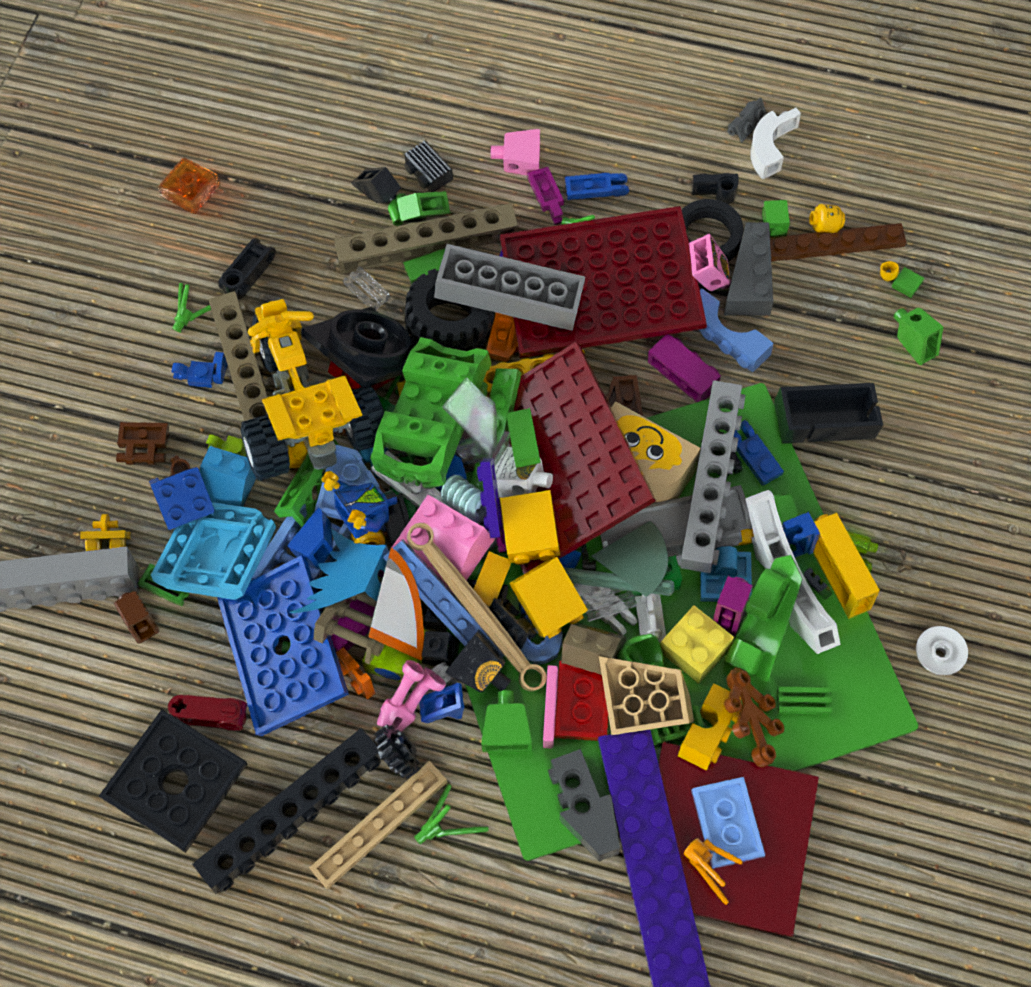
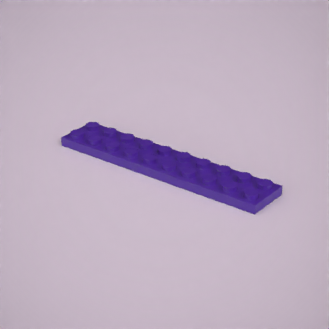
[598,729,710,987]

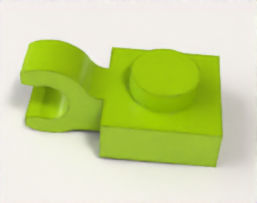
[206,435,247,457]

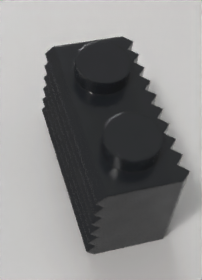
[404,140,453,192]

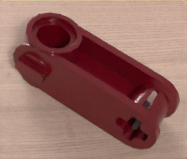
[168,695,247,731]

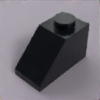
[351,167,401,203]

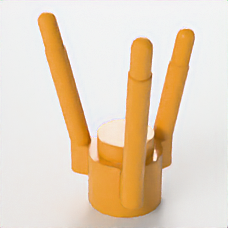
[684,838,742,905]

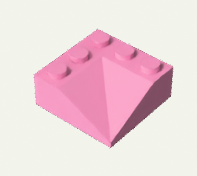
[389,495,495,595]

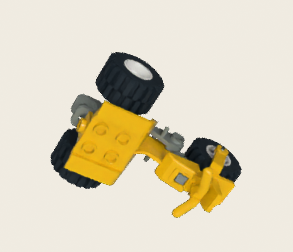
[241,299,384,481]

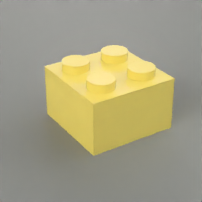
[661,605,734,684]

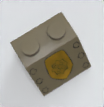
[562,622,627,675]

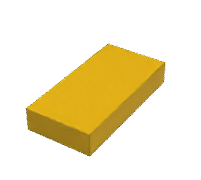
[474,551,511,607]

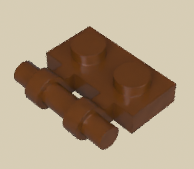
[116,422,169,465]

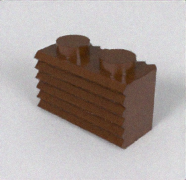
[114,591,159,644]

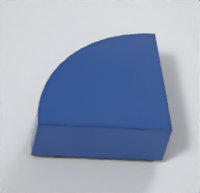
[212,352,228,384]

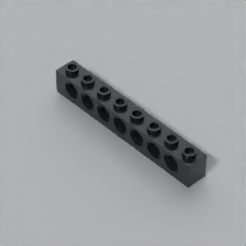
[192,728,381,894]

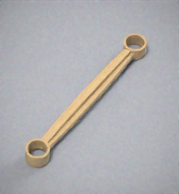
[407,523,546,692]

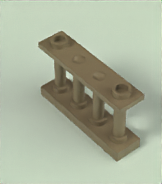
[313,576,384,664]

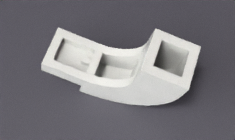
[750,108,801,180]

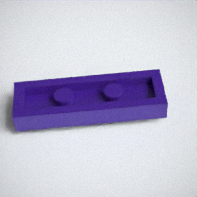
[477,458,504,538]

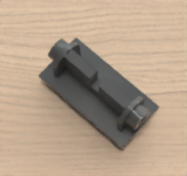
[727,97,767,143]

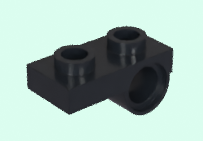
[691,173,739,204]

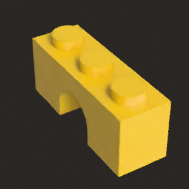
[678,684,741,770]

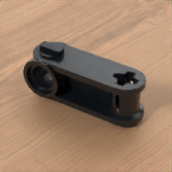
[218,238,276,300]

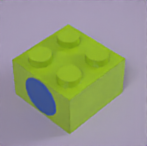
[362,629,428,686]

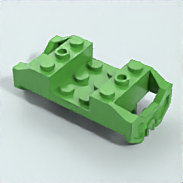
[370,337,491,489]

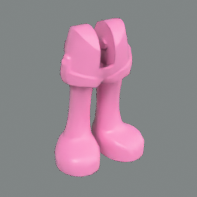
[377,660,446,732]

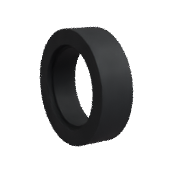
[682,199,743,262]

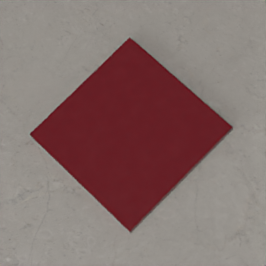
[631,742,819,937]

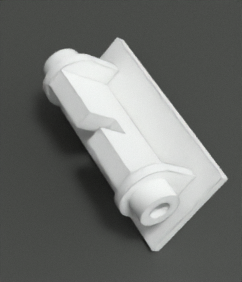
[635,594,666,643]

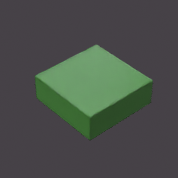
[892,267,924,298]

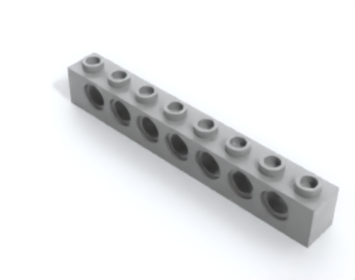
[680,381,746,573]

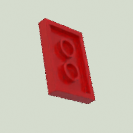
[554,660,608,741]

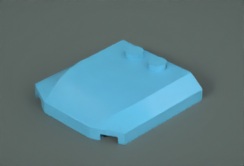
[151,502,276,600]

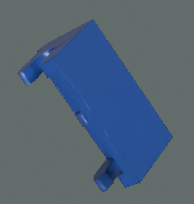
[782,512,820,558]

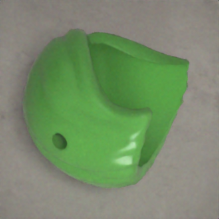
[617,634,665,667]

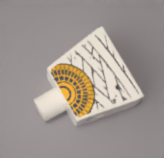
[495,447,553,497]

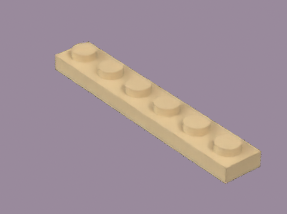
[309,761,447,890]

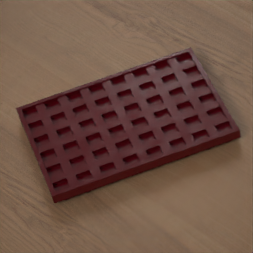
[463,342,656,574]

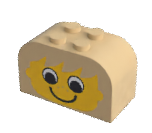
[611,401,701,504]

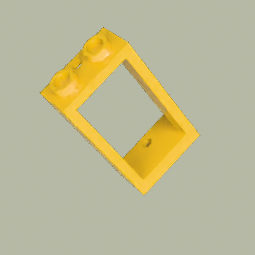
[813,513,880,619]

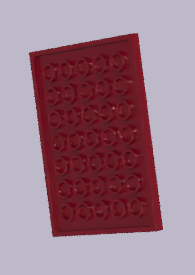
[500,206,707,358]

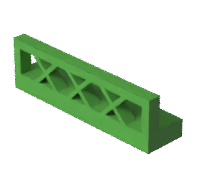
[274,439,339,527]

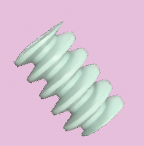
[441,475,487,524]

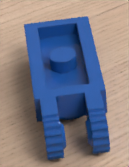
[565,173,629,200]
[734,420,784,486]

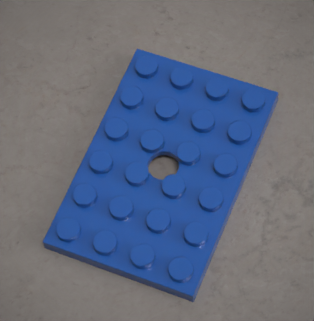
[217,555,349,736]

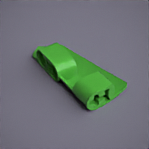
[724,555,803,682]

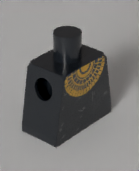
[445,629,511,693]

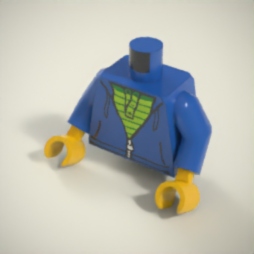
[321,471,397,539]

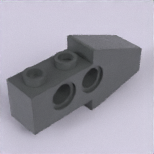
[548,749,620,861]

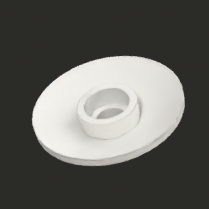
[916,626,968,675]

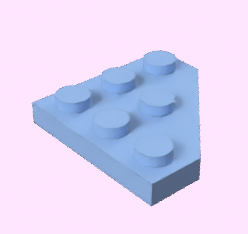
[314,444,386,532]

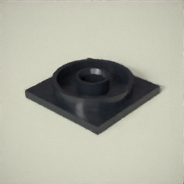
[301,307,417,388]
[99,709,248,853]

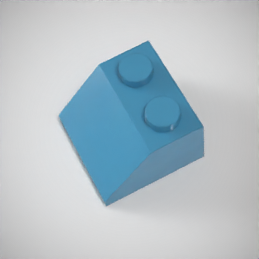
[199,446,256,507]

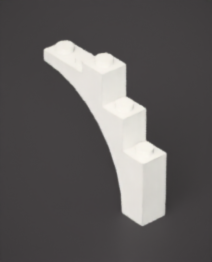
[746,490,841,654]

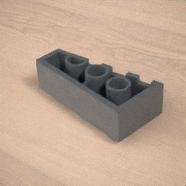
[724,222,773,316]

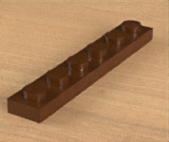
[770,223,906,262]

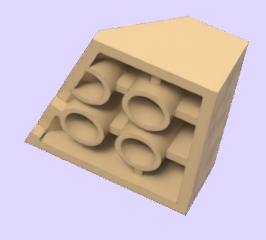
[599,656,694,735]

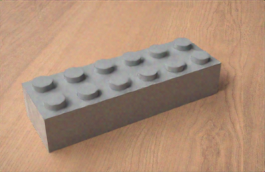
[434,244,585,331]
[0,547,139,612]

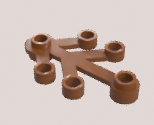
[724,667,784,768]

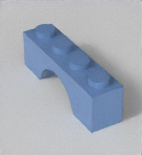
[699,288,774,373]

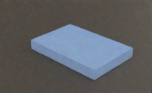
[691,777,765,869]

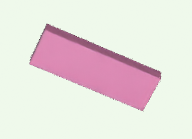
[543,665,558,749]

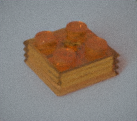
[158,157,221,214]

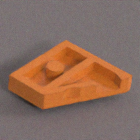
[486,313,519,362]
[336,647,375,700]

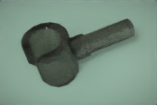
[580,543,596,571]

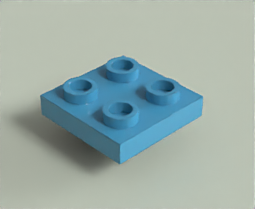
[700,546,752,602]

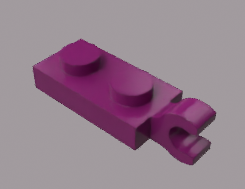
[527,167,564,225]

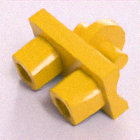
[80,514,131,551]

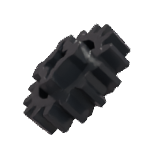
[374,724,420,779]

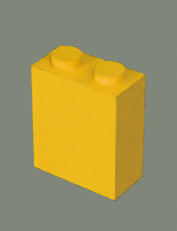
[500,490,560,565]
[509,557,588,638]

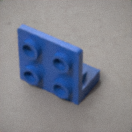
[149,467,215,530]

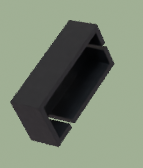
[774,383,883,444]

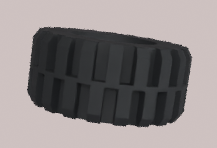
[405,268,494,351]

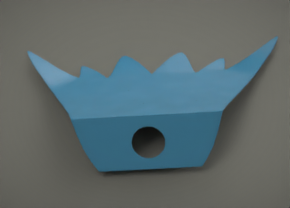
[289,529,389,613]

